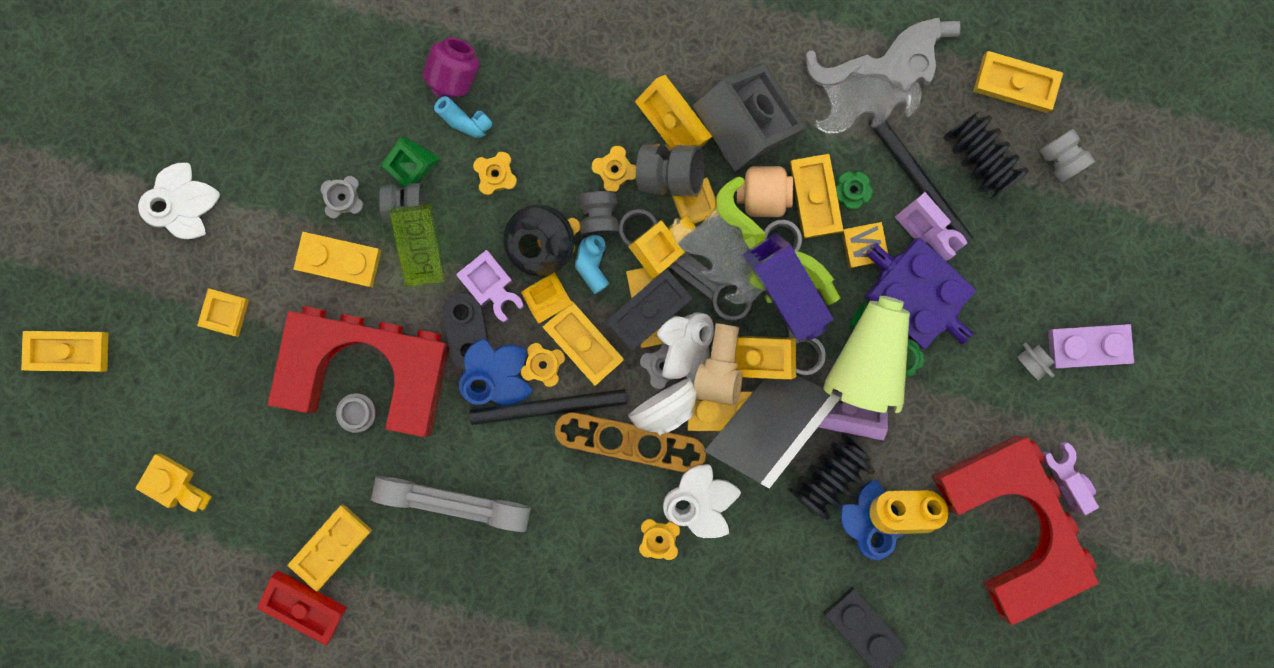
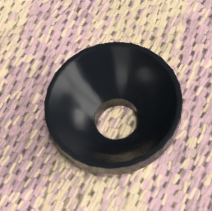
[503,204,575,276]

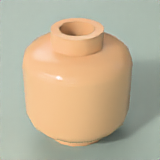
[737,166,793,217]

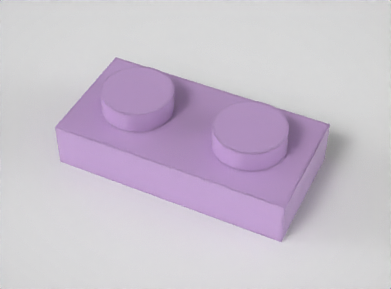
[1048,324,1134,369]
[818,390,888,441]

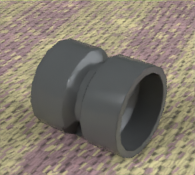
[636,143,705,197]

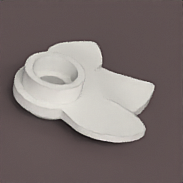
[138,163,220,240]
[657,312,714,383]
[663,464,741,538]

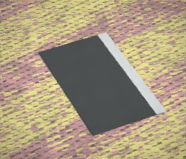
[704,374,841,489]

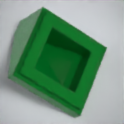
[381,137,441,188]

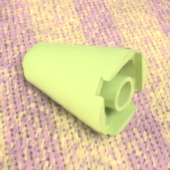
[823,296,910,413]

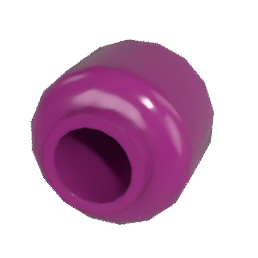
[422,37,480,99]

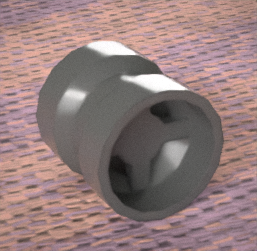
[379,183,426,224]
[578,191,619,236]

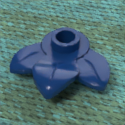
[459,338,533,405]
[840,480,905,560]

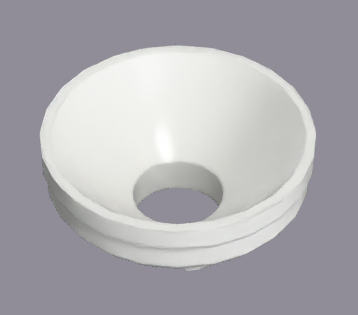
[628,378,697,435]

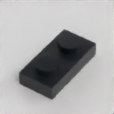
[606,268,693,352]
[823,586,907,668]

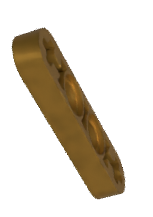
[555,412,706,472]

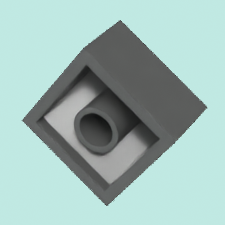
[692,64,806,171]

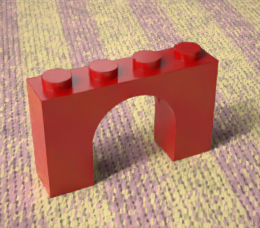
[268,306,449,437]
[932,436,1099,625]

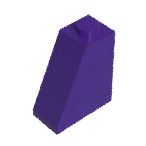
[742,233,834,342]

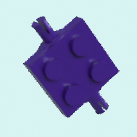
[864,238,977,349]

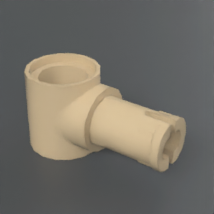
[694,323,742,406]

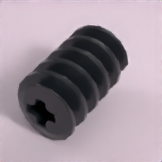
[943,111,1029,200]
[787,432,875,520]

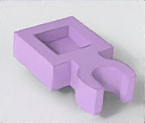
[456,250,525,323]

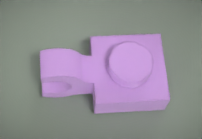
[895,192,967,261]
[1042,442,1099,515]

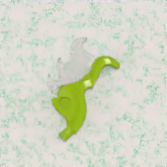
[672,177,840,305]

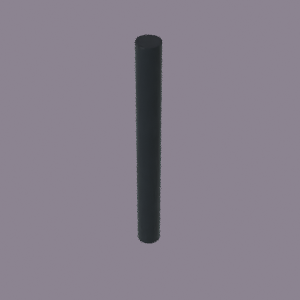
[868,113,974,243]
[470,389,627,425]

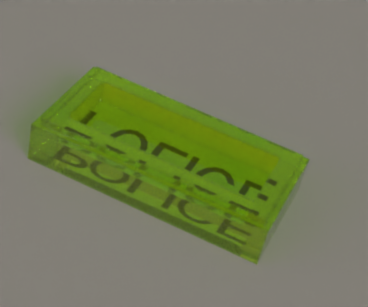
[390,204,445,286]

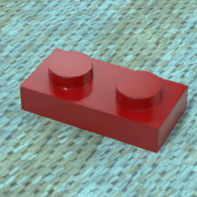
[257,570,347,646]

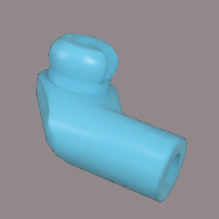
[434,96,493,138]
[575,234,610,295]

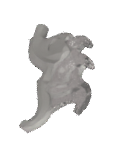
[806,18,960,134]

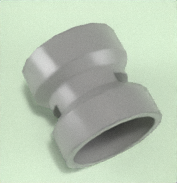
[1039,129,1095,183]

